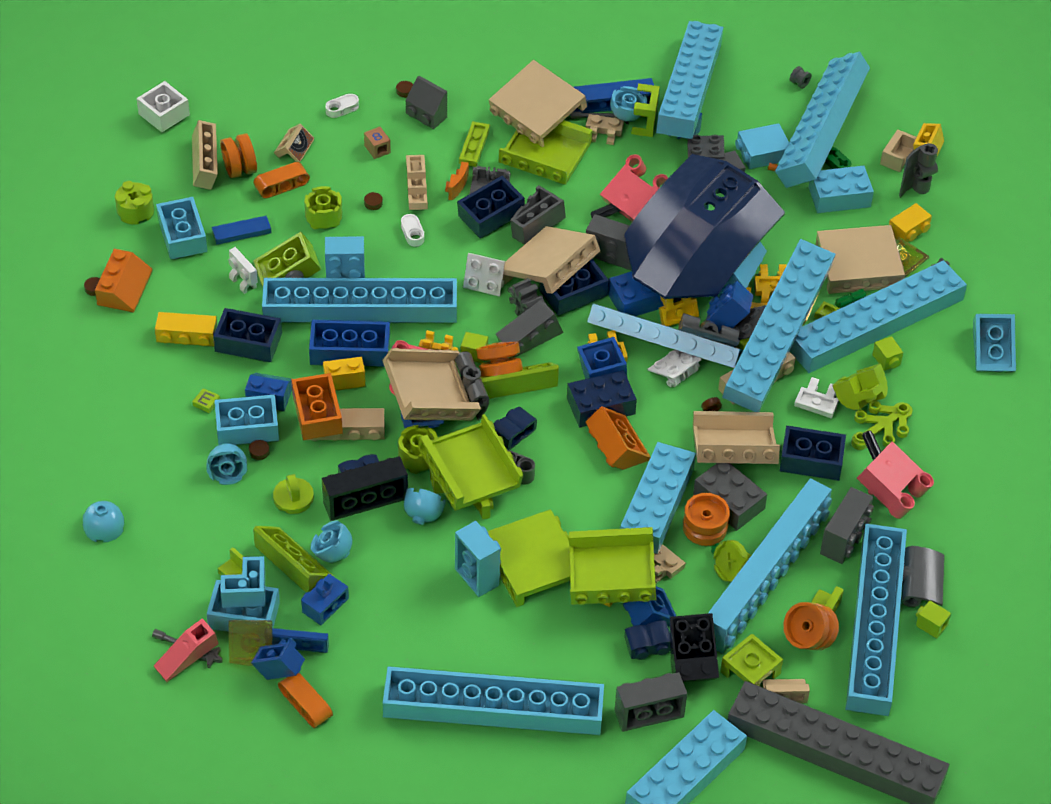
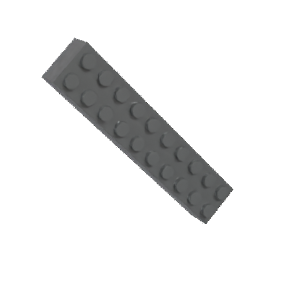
[727,681,950,804]

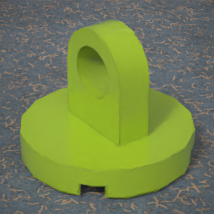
[273,474,314,514]
[713,540,751,582]

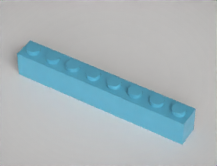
[587,304,743,368]

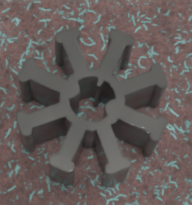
[508,278,544,316]

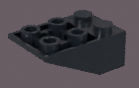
[670,613,719,682]

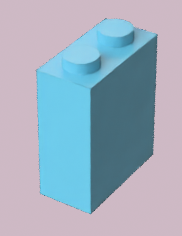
[735,123,789,169]

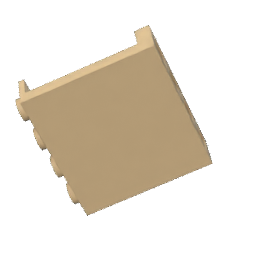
[489,60,587,147]
[816,225,905,294]
[502,226,600,294]
[382,348,481,420]
[692,411,780,464]

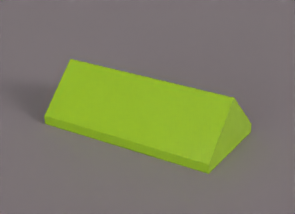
[481,362,559,399]
[253,526,334,593]

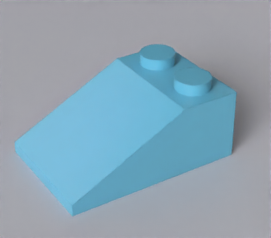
[973,314,1016,372]

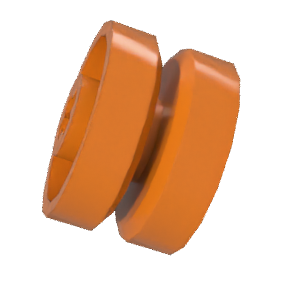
[220,133,257,178]
[476,341,523,377]
[683,493,730,546]
[784,602,839,650]

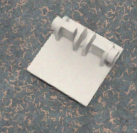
[463,253,505,296]
[648,350,701,387]

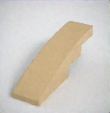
[406,155,428,210]

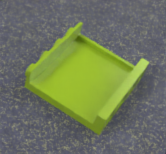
[499,120,592,185]
[418,414,523,511]
[488,509,570,607]
[569,527,656,605]

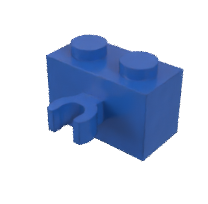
[301,574,349,625]
[251,638,305,680]

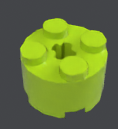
[115,181,154,225]
[304,186,342,229]
[398,425,438,473]

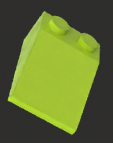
[253,232,321,287]

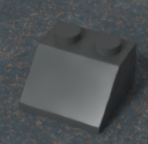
[406,76,447,129]

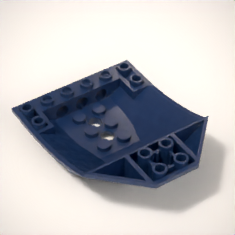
[624,154,785,299]

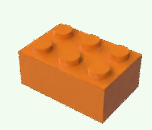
[291,373,343,440]

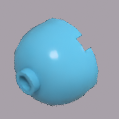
[610,86,647,121]
[206,443,247,485]
[404,488,446,525]
[83,501,124,542]
[311,520,353,563]

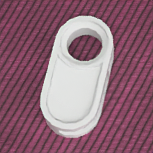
[325,94,359,118]
[401,214,424,247]

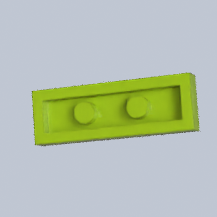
[459,121,490,167]

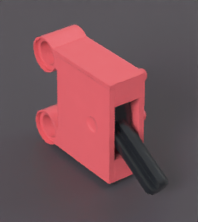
[591,154,668,222]
[857,430,934,519]

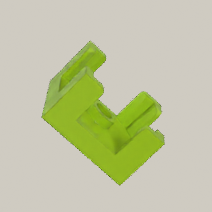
[631,83,660,137]
[720,634,783,687]

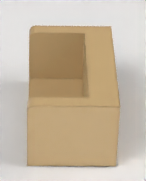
[880,129,916,172]

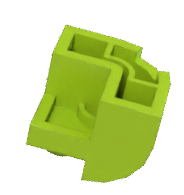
[832,363,888,410]

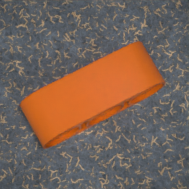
[253,162,310,198]
[278,673,333,728]

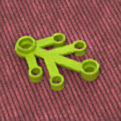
[851,400,913,450]

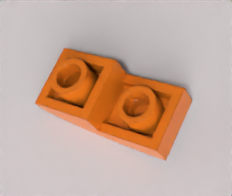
[445,162,469,200]

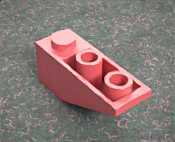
[154,618,219,682]

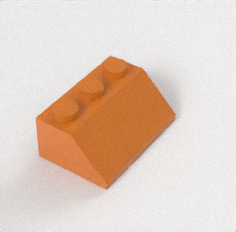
[95,249,152,312]
[586,406,651,470]

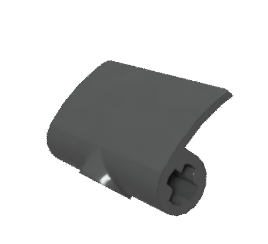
[899,143,938,198]
[678,313,740,347]
[455,352,489,420]
[902,546,944,607]

